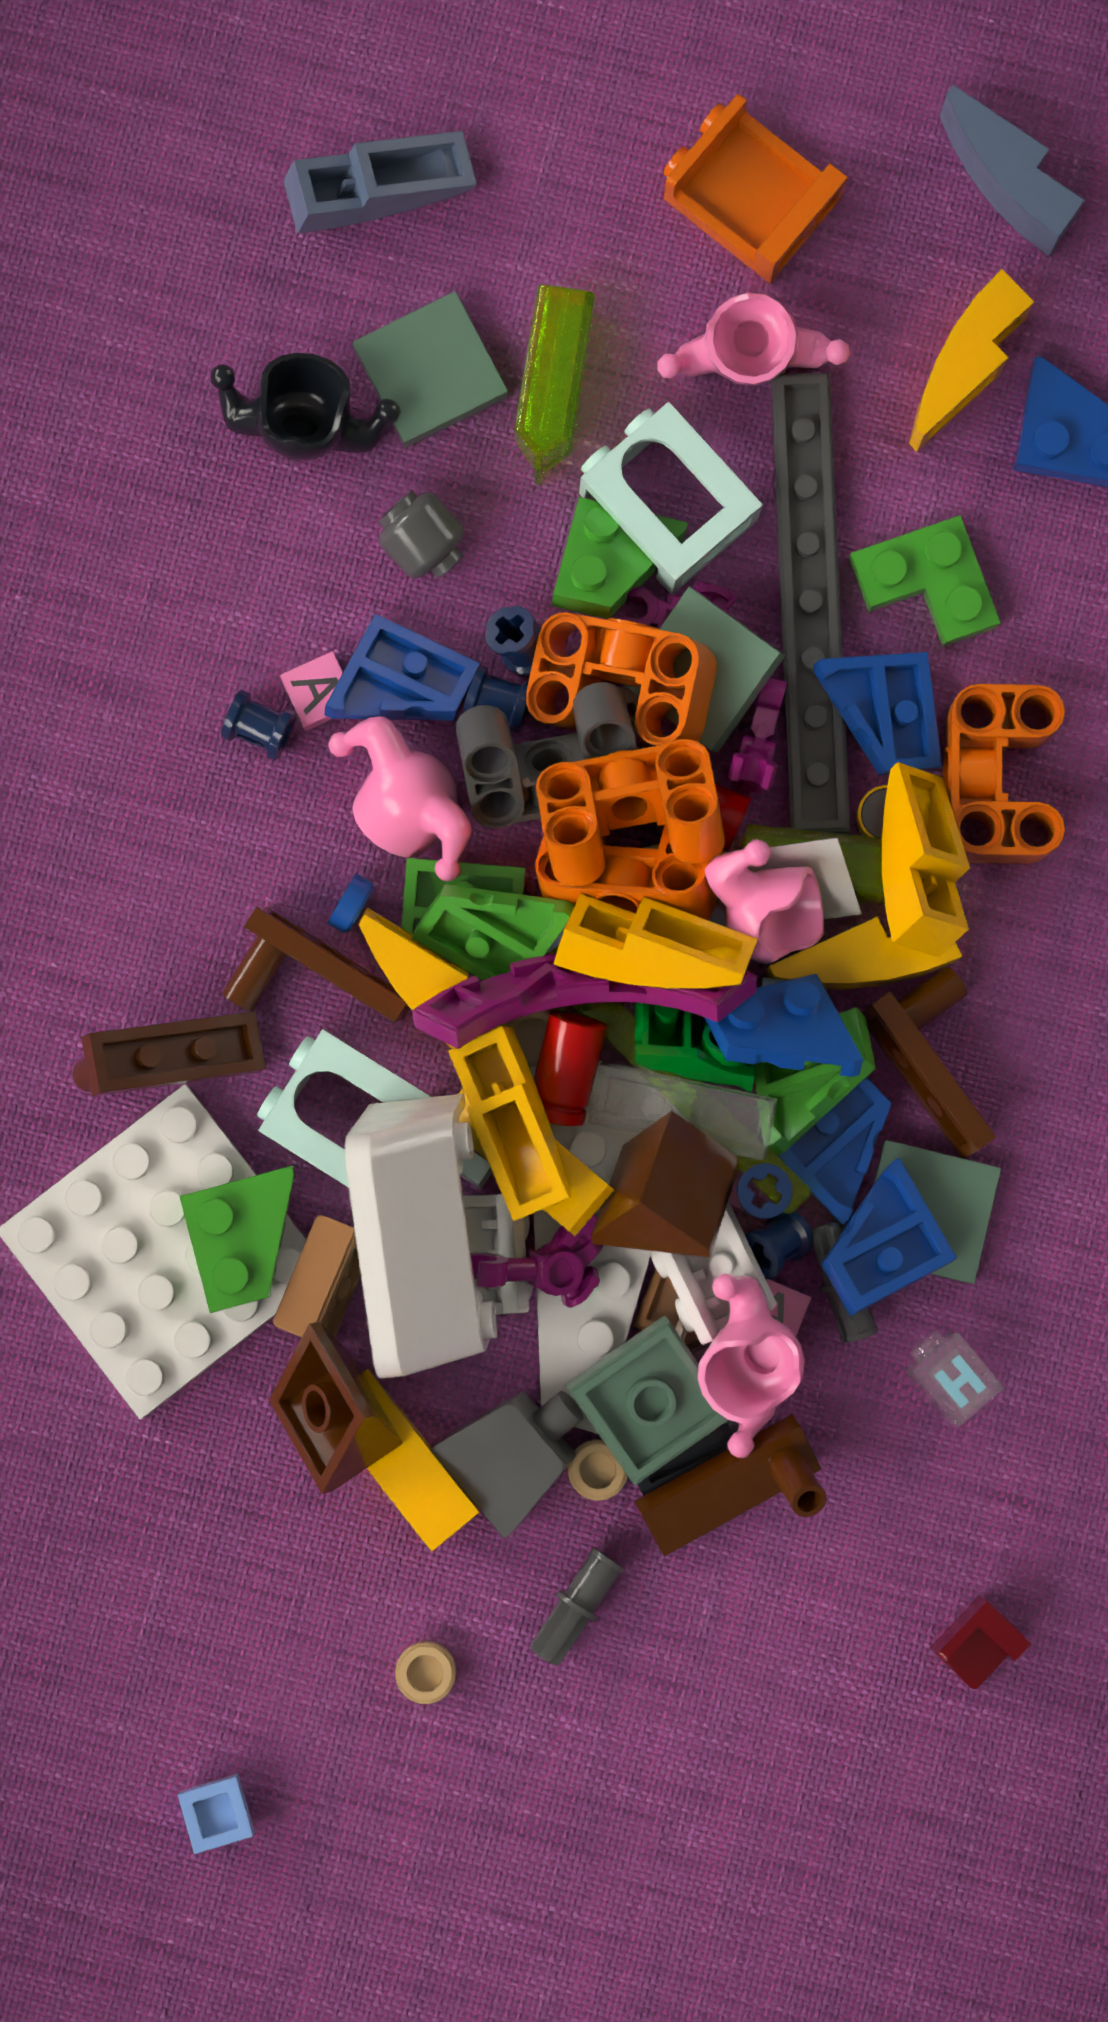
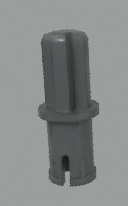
[811,1222,878,1343]
[530,1547,625,1666]

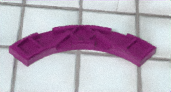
[412,953,757,1049]

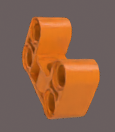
[526,612,717,746]
[942,684,1065,864]
[536,739,725,887]
[535,824,723,921]

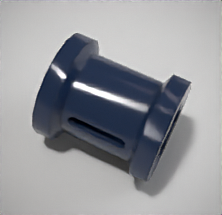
[486,606,541,677]
[463,665,529,734]
[221,690,296,760]
[736,1163,792,1219]
[744,1209,813,1280]

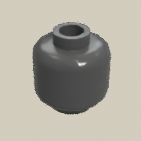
[378,490,465,578]

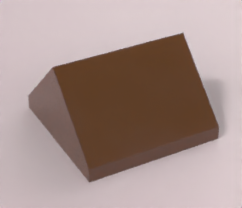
[591,1111,740,1257]
[269,1322,403,1494]

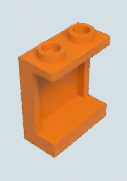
[663,93,848,284]

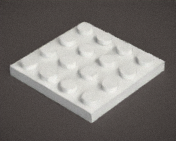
[0,1084,307,1420]

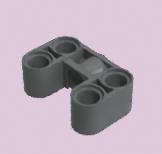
[456,682,637,828]

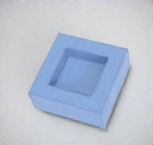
[178,1774,255,1854]

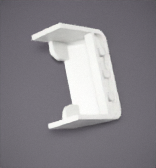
[345,1094,497,1378]

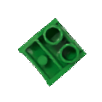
[634,1003,755,1092]

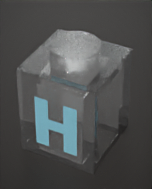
[905,1330,1004,1427]

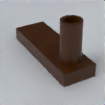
[222,906,410,1023]
[862,967,996,1159]
[73,1011,266,1096]
[634,1414,827,1557]

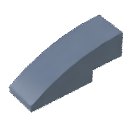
[940,85,1085,257]
[283,131,477,234]

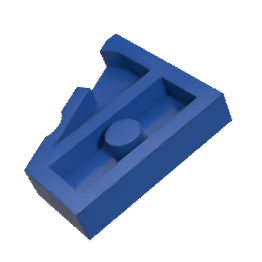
[1013,357,1108,487]
[324,614,481,721]
[813,652,942,776]
[704,974,863,1077]
[763,1077,892,1225]
[821,1158,957,1317]

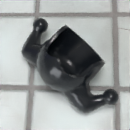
[211,353,401,461]

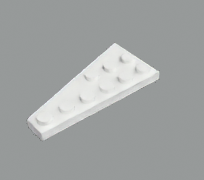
[529,1061,698,1434]

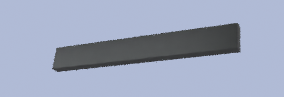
[770,373,850,836]

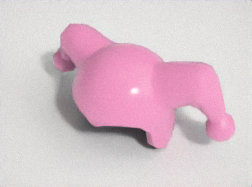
[657,292,851,386]
[328,716,472,882]
[705,839,824,964]
[698,1273,805,1458]

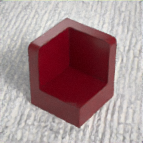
[930,1596,1031,1689]

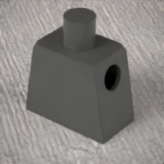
[430,1391,584,1539]

